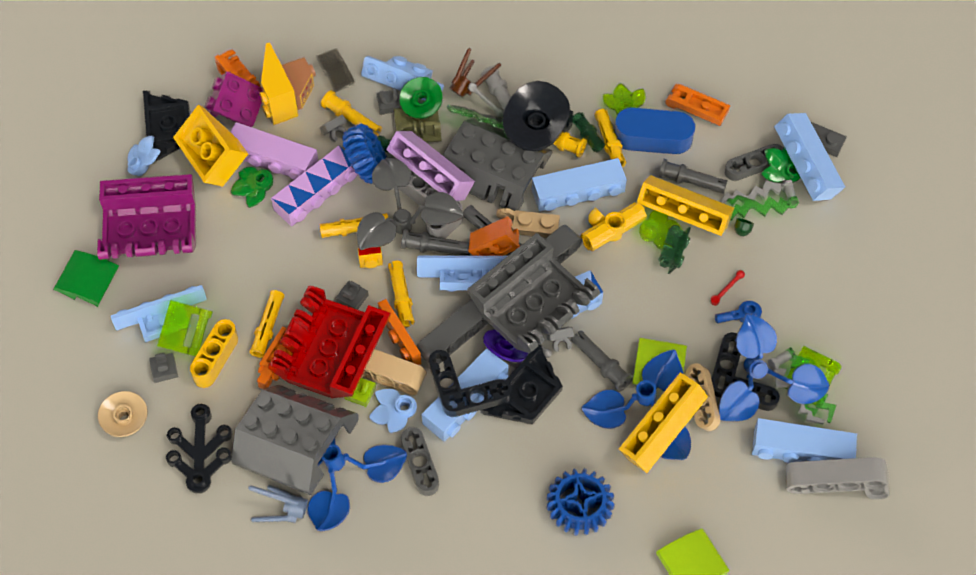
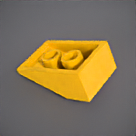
[260,42,298,125]
[173,105,248,187]

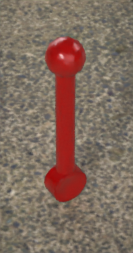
[710,270,745,306]

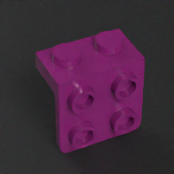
[205,71,263,127]

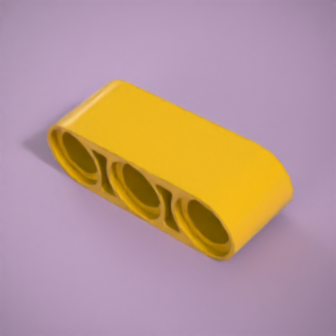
[190,319,238,388]

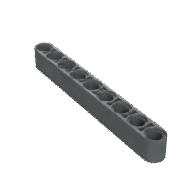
[417,225,583,364]

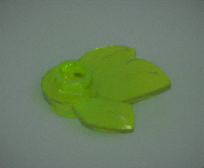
[603,83,646,115]
[639,210,683,251]

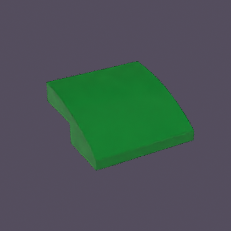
[53,250,119,307]

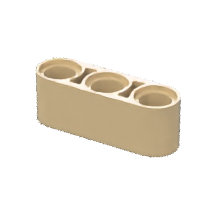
[362,349,427,395]

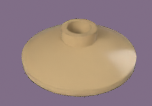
[98,391,148,437]

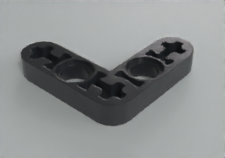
[711,332,780,411]
[429,350,512,417]

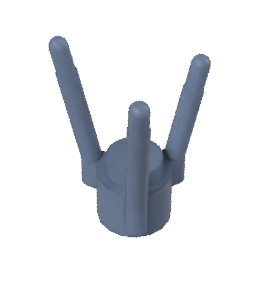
[248,485,308,523]

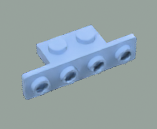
[361,56,444,101]
[417,255,507,292]
[110,285,207,342]

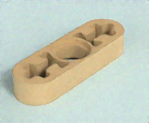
[685,363,721,431]

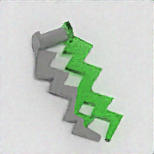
[720,180,799,221]
[768,347,836,424]

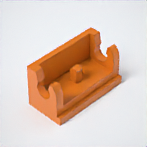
[215,50,260,87]
[468,216,520,256]

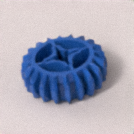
[342,123,387,184]
[546,468,615,536]

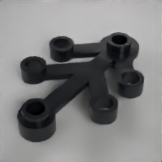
[166,404,232,494]

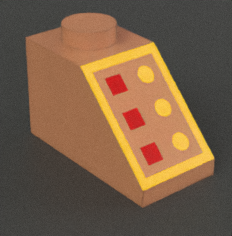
[282,57,316,110]

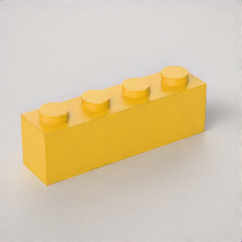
[637,175,734,236]
[619,372,708,473]

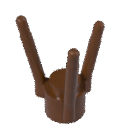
[450,48,501,98]

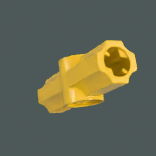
[580,202,647,252]

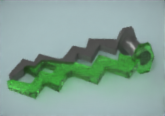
[447,105,506,136]

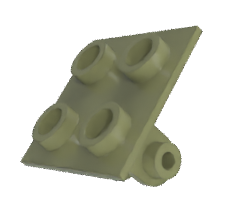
[394,108,442,143]

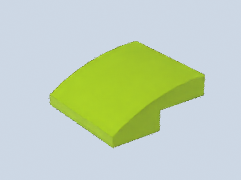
[632,338,687,389]
[656,528,730,575]

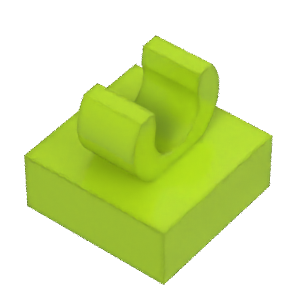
[344,378,376,407]

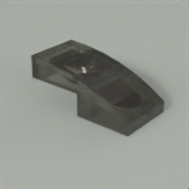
[316,48,355,93]

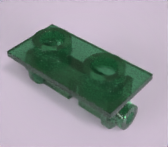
[658,225,691,274]

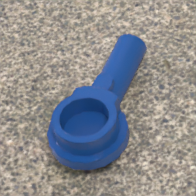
[715,301,762,323]

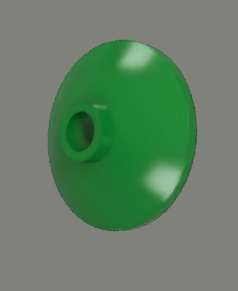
[399,77,443,119]

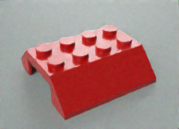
[268,286,391,399]

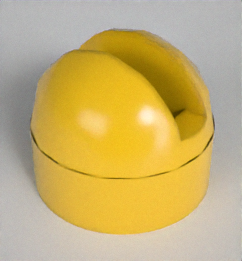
[588,207,605,226]

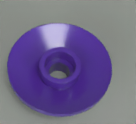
[483,329,528,362]

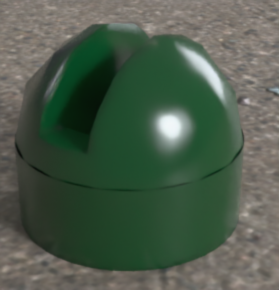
[734,218,754,236]

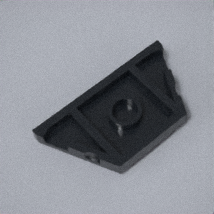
[143,90,190,164]
[480,344,563,425]

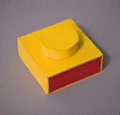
[358,247,383,268]

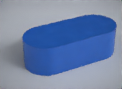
[614,108,695,154]

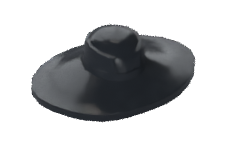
[503,81,570,151]

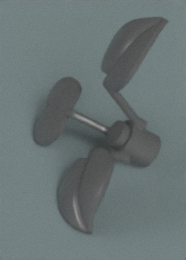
[357,158,464,250]

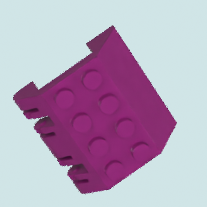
[97,174,196,260]

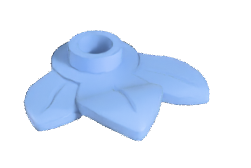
[127,136,160,176]
[369,389,417,433]

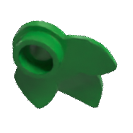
[761,147,801,183]
[231,167,273,208]

